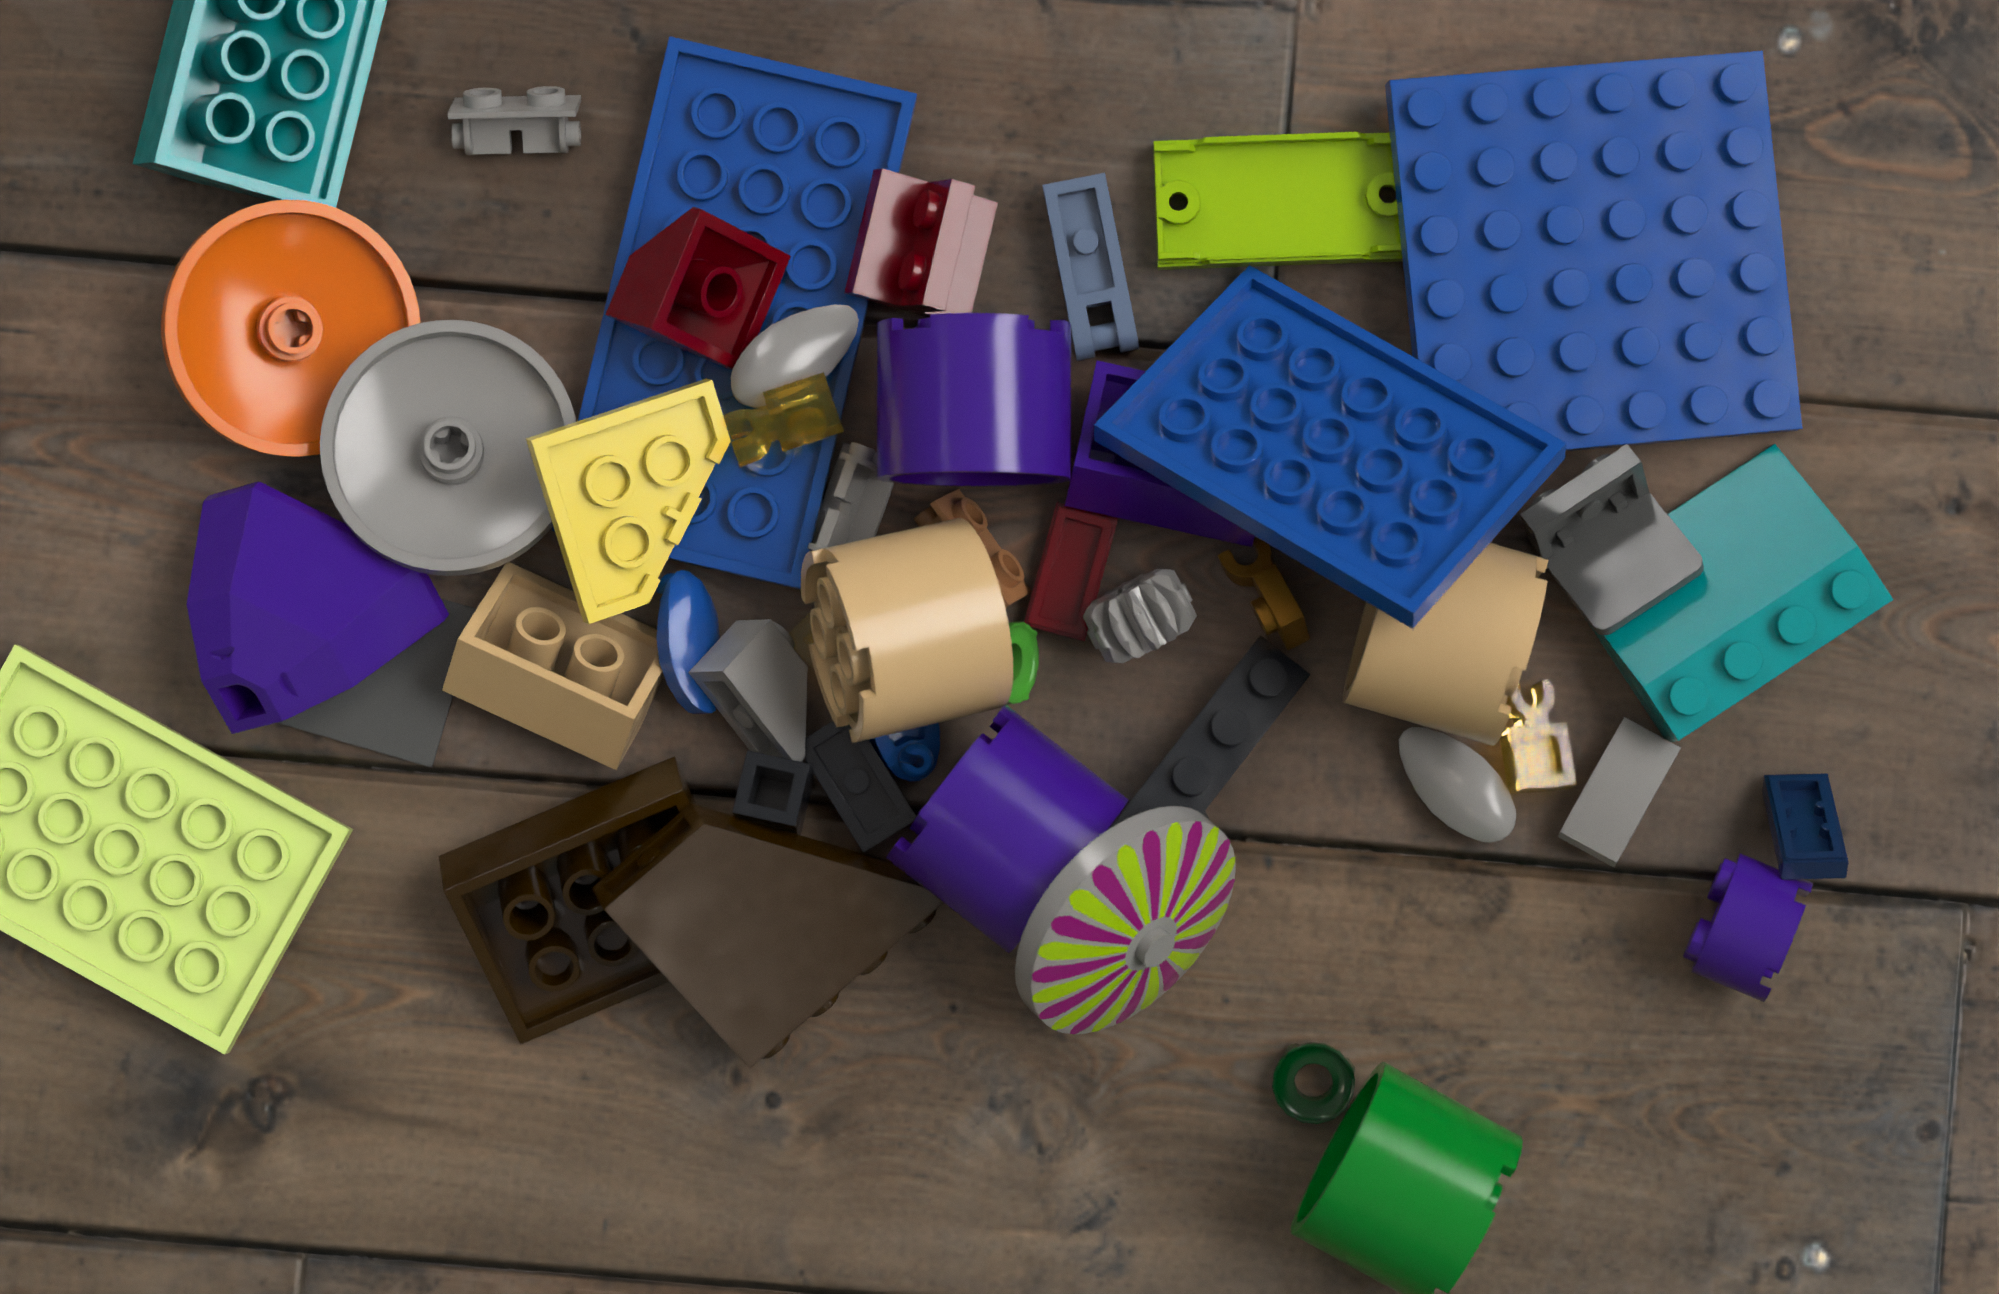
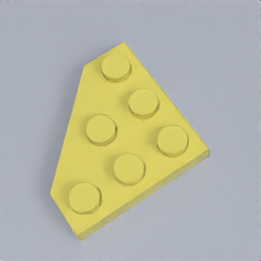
[526,379,731,624]

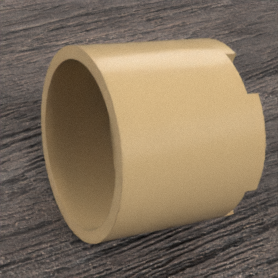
[801,518,1013,743]
[1343,543,1549,746]

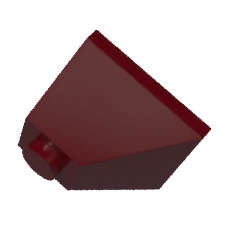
[605,207,791,370]

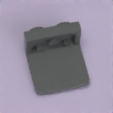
[1520,444,1704,635]

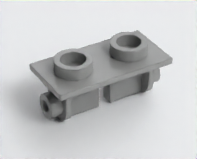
[448,86,581,155]
[807,442,894,551]

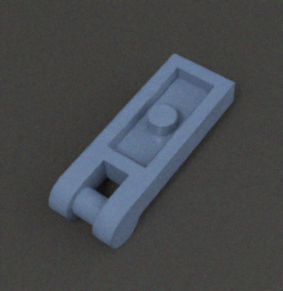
[1042,173,1139,361]

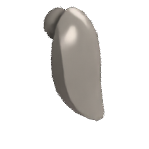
[730,304,859,408]
[1399,727,1516,843]

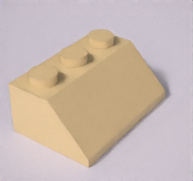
[442,562,664,770]

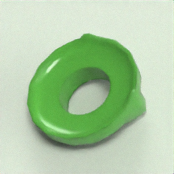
[1007,621,1039,704]

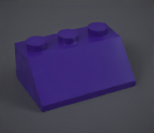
[1065,360,1255,547]

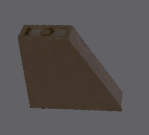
[593,803,943,1068]

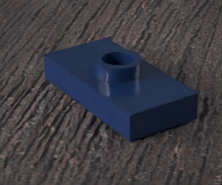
[1762,774,1849,880]

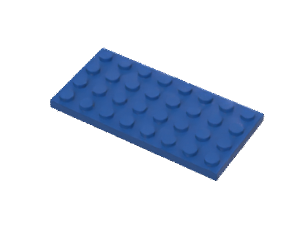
[552,36,918,590]

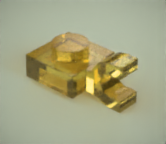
[723,372,844,467]

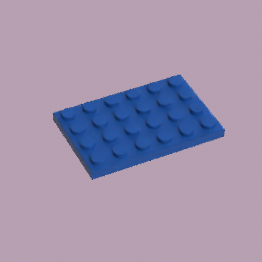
[1094,265,1566,629]

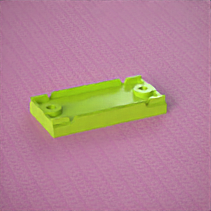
[1153,132,1403,270]

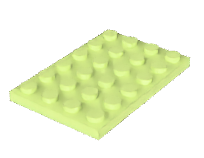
[0,644,353,1055]

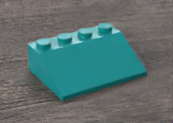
[133,0,387,208]
[1583,444,1894,742]

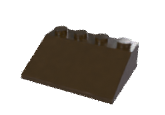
[439,756,697,1045]

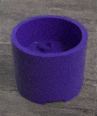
[877,313,1071,487]
[886,705,1128,954]

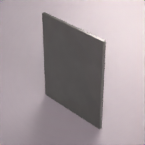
[278,599,476,768]

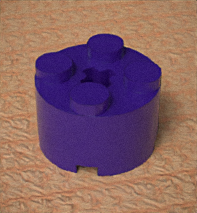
[1683,853,1813,1002]

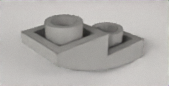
[1558,717,1681,868]

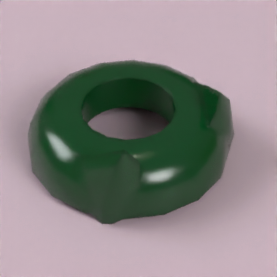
[1272,1042,1355,1124]

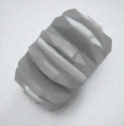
[1082,569,1197,663]

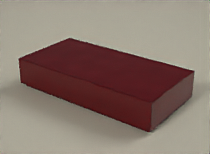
[1024,502,1118,642]

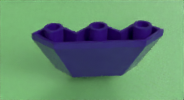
[186,481,449,734]

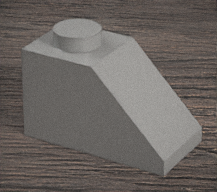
[689,619,808,762]

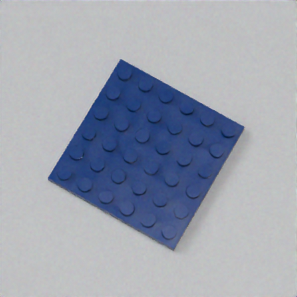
[1385,51,1803,451]

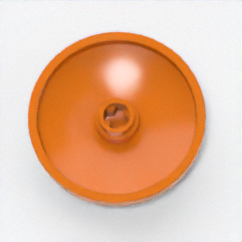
[161,200,421,457]

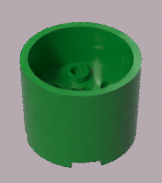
[1291,1062,1523,1294]

